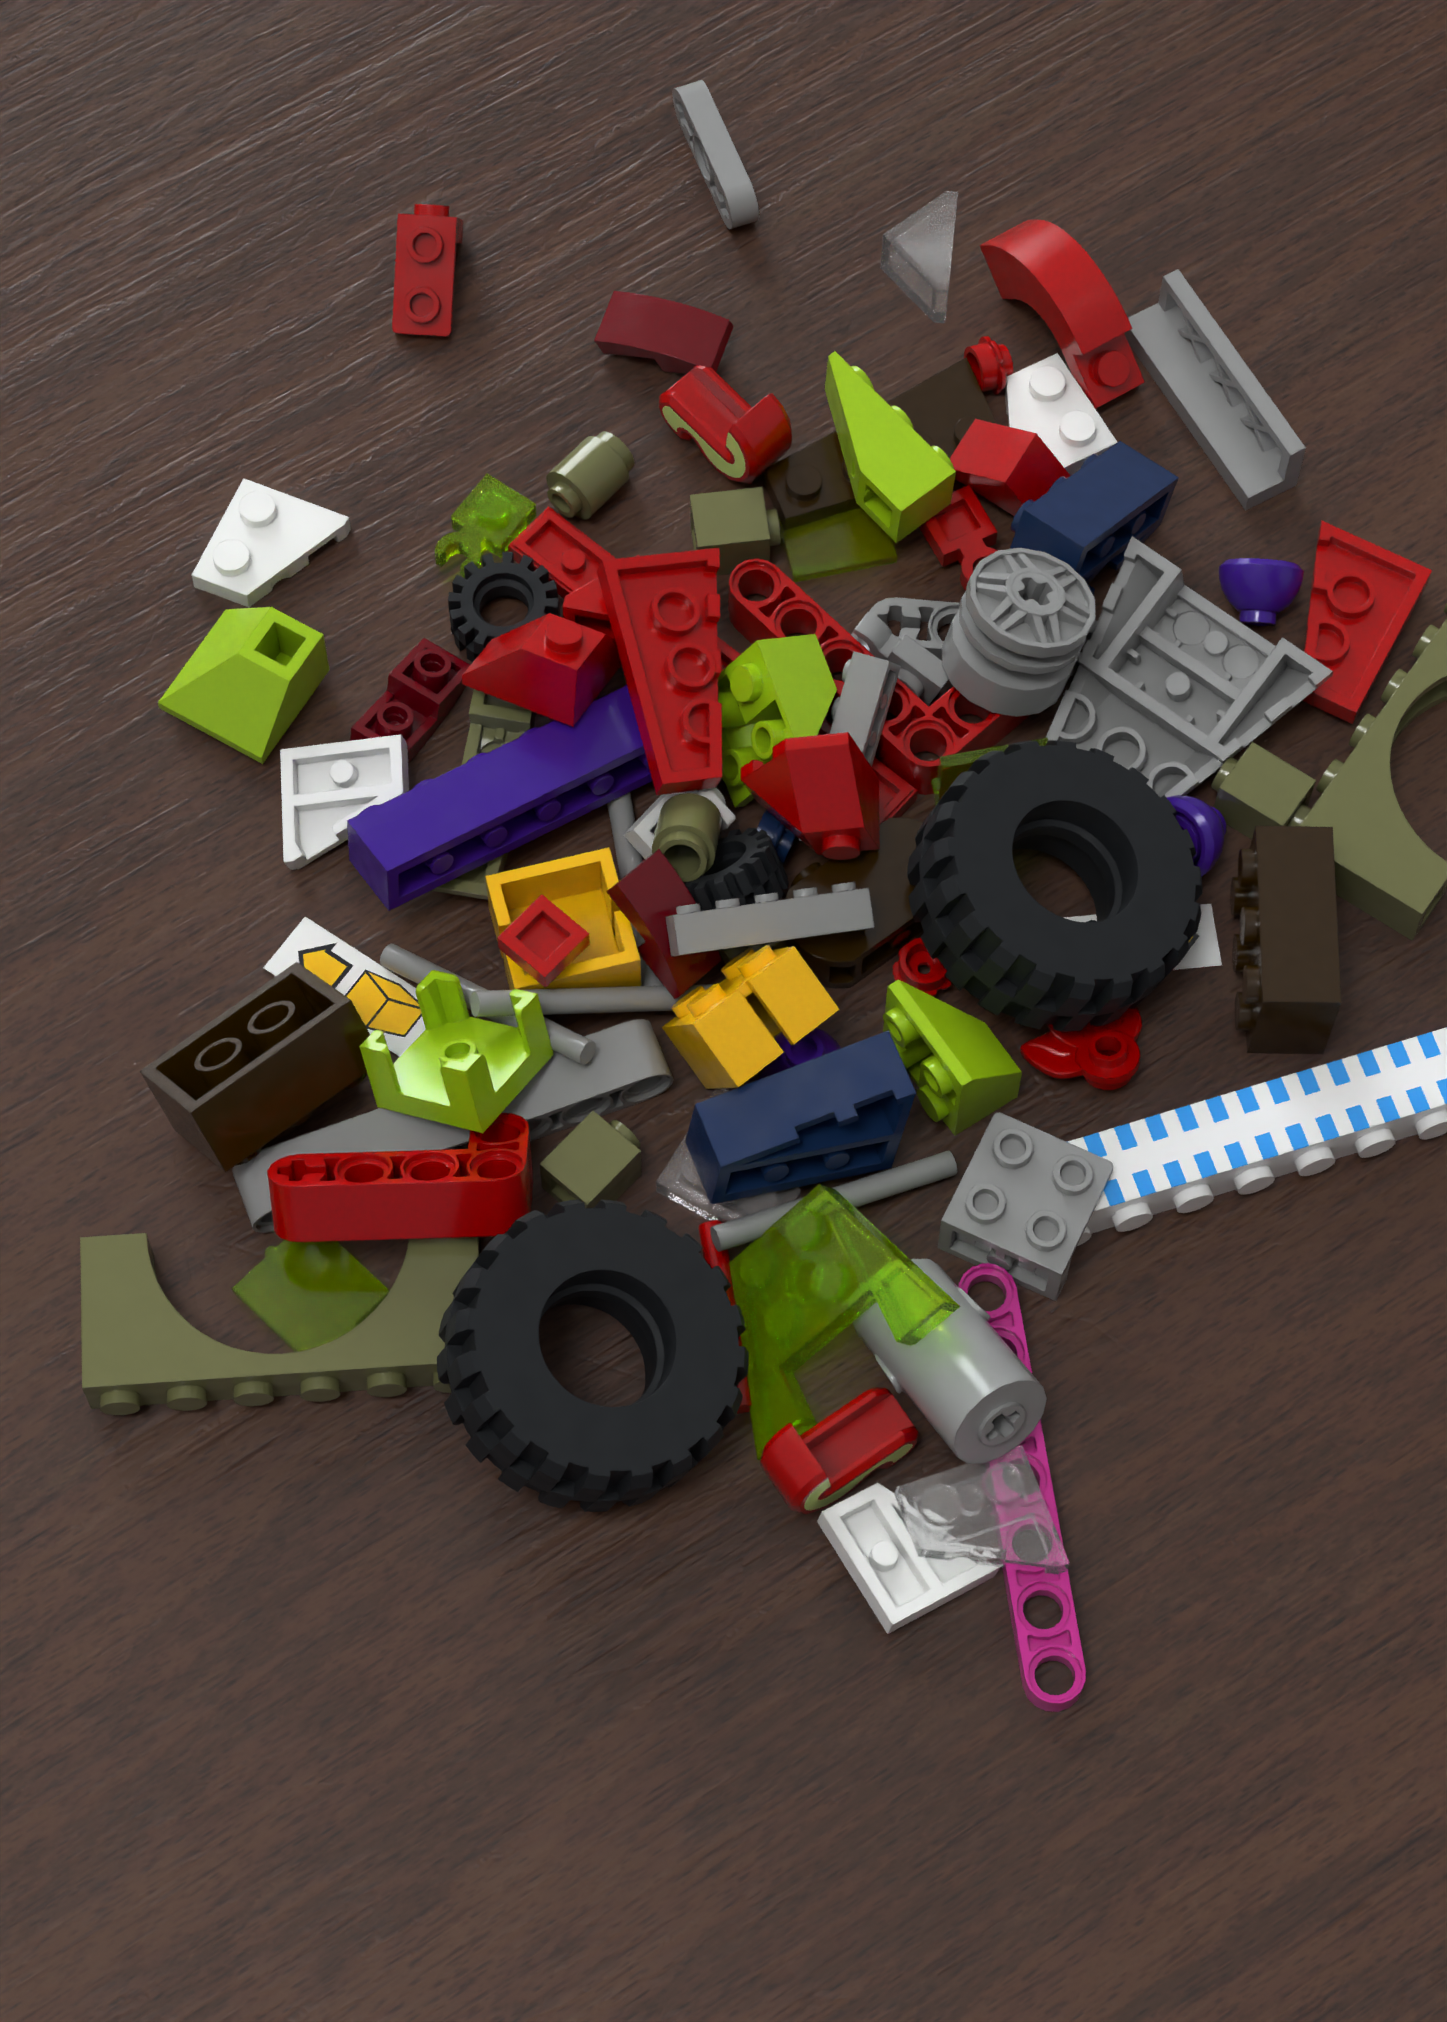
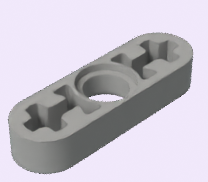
[672,80,759,229]

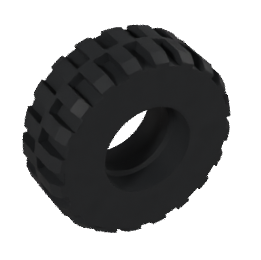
[907,740,1203,1032]
[437,1199,749,1512]

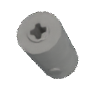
[852,1259,1047,1464]

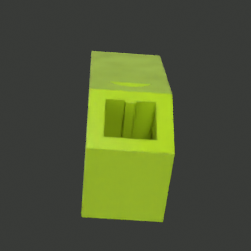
[825,351,956,543]

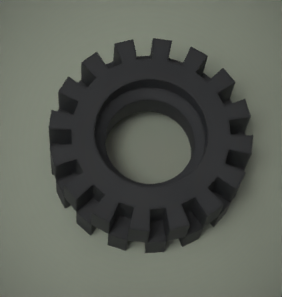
[448,552,560,662]
[683,828,789,911]

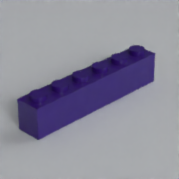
[347,684,653,911]

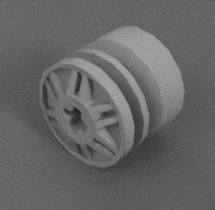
[942,548,1096,717]

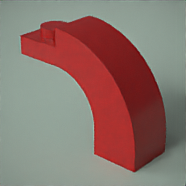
[979,219,1145,409]

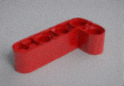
[267,1113,534,1242]

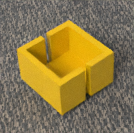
[485,847,641,990]
[662,945,840,1089]

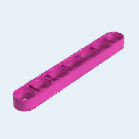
[958,1263,1086,1712]

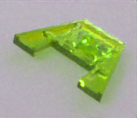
[729,1184,960,1460]

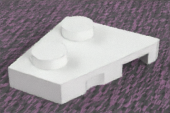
[1005,353,1117,475]
[192,478,351,607]
[280,734,409,870]
[817,1483,1000,1634]

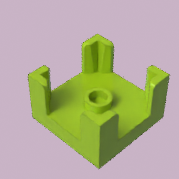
[359,970,554,1133]

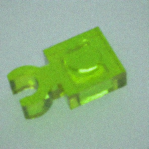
[435,474,536,578]

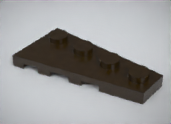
[764,357,997,531]

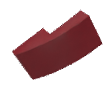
[594,291,734,374]
[350,638,470,764]
[606,849,722,999]

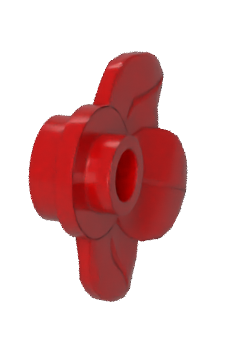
[1020,1008,1142,1090]

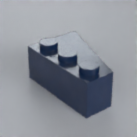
[1010,441,1179,595]
[685,1030,916,1205]

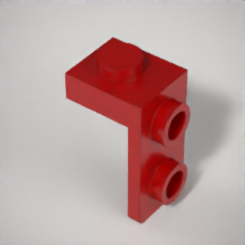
[392,204,463,337]

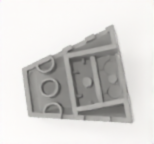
[1042,536,1333,798]

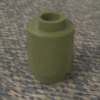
[546,431,635,519]
[652,793,722,882]

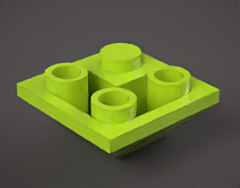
[158,607,329,764]
[718,634,837,808]
[883,979,1022,1136]

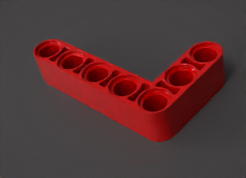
[728,558,1030,795]

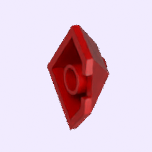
[462,613,621,727]
[741,732,880,860]

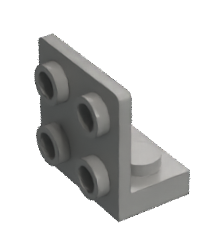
[938,1112,1113,1301]

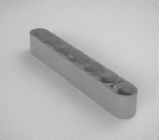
[232,1019,674,1233]

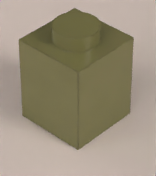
[690,487,780,576]
[1211,742,1316,840]
[540,1110,642,1209]

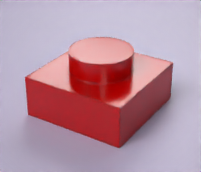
[497,894,590,988]

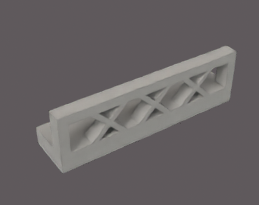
[1125,269,1306,511]

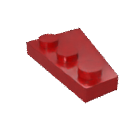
[1302,521,1432,724]

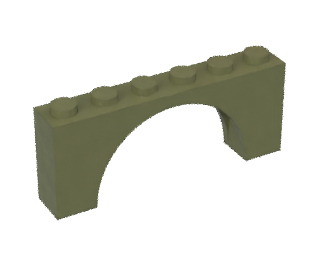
[1288,603,1447,941]
[80,1233,480,1415]

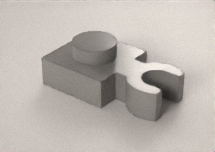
[851,612,949,706]

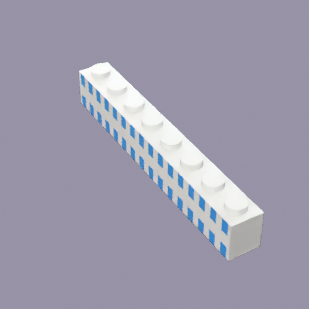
[1068,1027,1447,1246]

